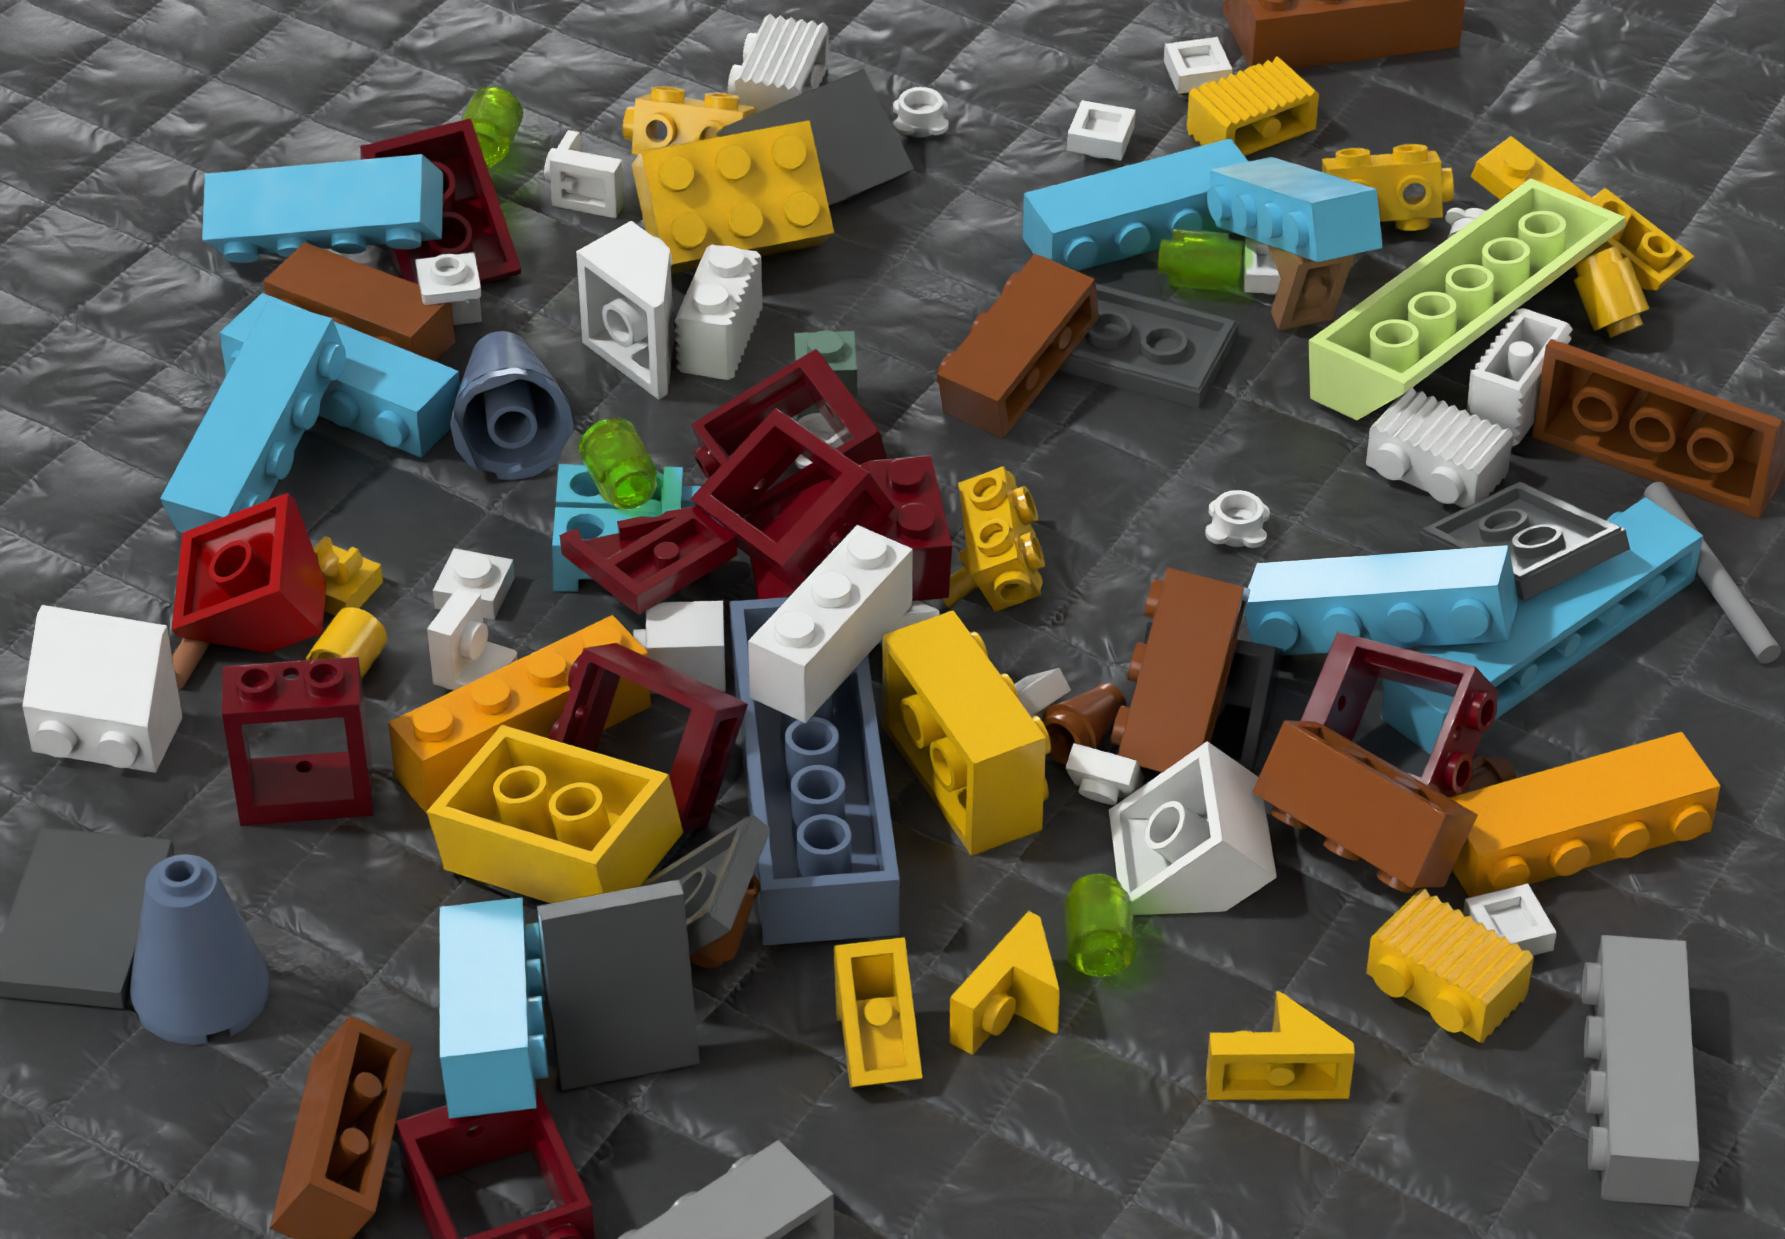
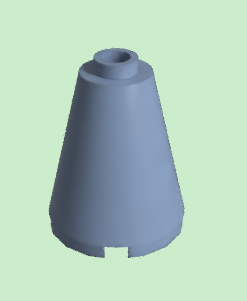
[450,331,574,481]
[130,855,270,1045]

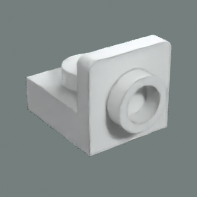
[544,130,624,218]
[416,253,482,325]
[427,587,518,691]

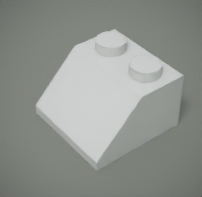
[576,221,674,400]
[22,605,183,773]
[1109,741,1277,915]

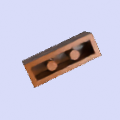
[264,242,455,362]
[937,253,1099,439]
[1111,567,1251,772]
[1252,720,1478,893]
[270,1016,413,1239]

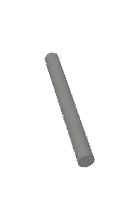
[1644,482,1781,664]

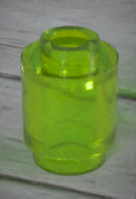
[461,87,523,167]
[1158,228,1243,291]
[578,418,657,510]
[1063,874,1137,977]

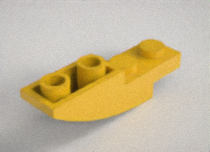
[1470,136,1694,291]

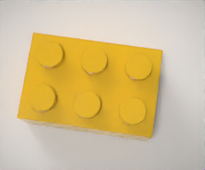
[631,120,834,274]
[882,610,1051,856]
[427,725,683,904]

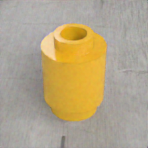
[1574,246,1650,338]

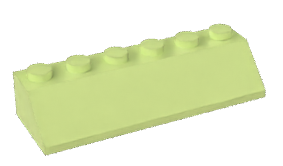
[1309,179,1626,420]

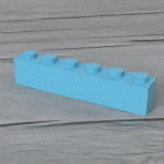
[1380,497,1703,755]

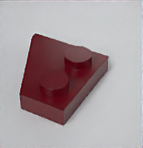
[560,506,737,615]

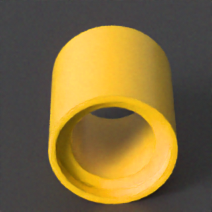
[306,607,387,679]

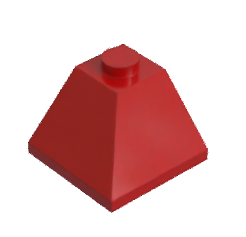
[172,493,326,653]

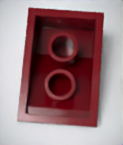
[360,118,521,285]
[743,455,952,601]

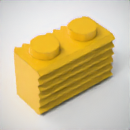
[1187,56,1319,156]
[1366,889,1534,1043]

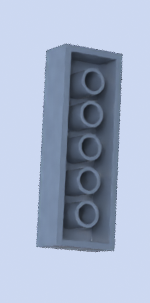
[730,597,900,945]

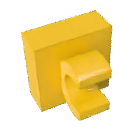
[313,536,383,616]

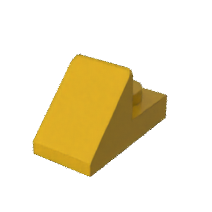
[949,911,1060,1055]
[834,937,923,1088]
[1206,991,1355,1100]

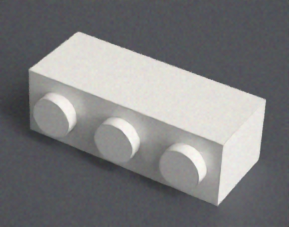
[748,525,913,723]

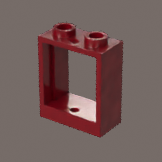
[691,349,888,518]
[690,408,895,590]
[1301,632,1499,798]
[548,643,748,832]
[222,657,373,826]
[396,1085,595,1239]

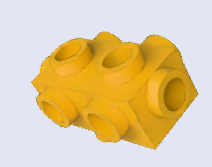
[623,86,756,155]
[1322,144,1454,231]
[942,466,1045,612]

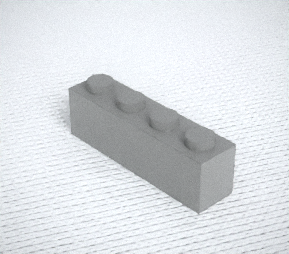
[1582,935,1699,1207]
[618,1140,834,1239]

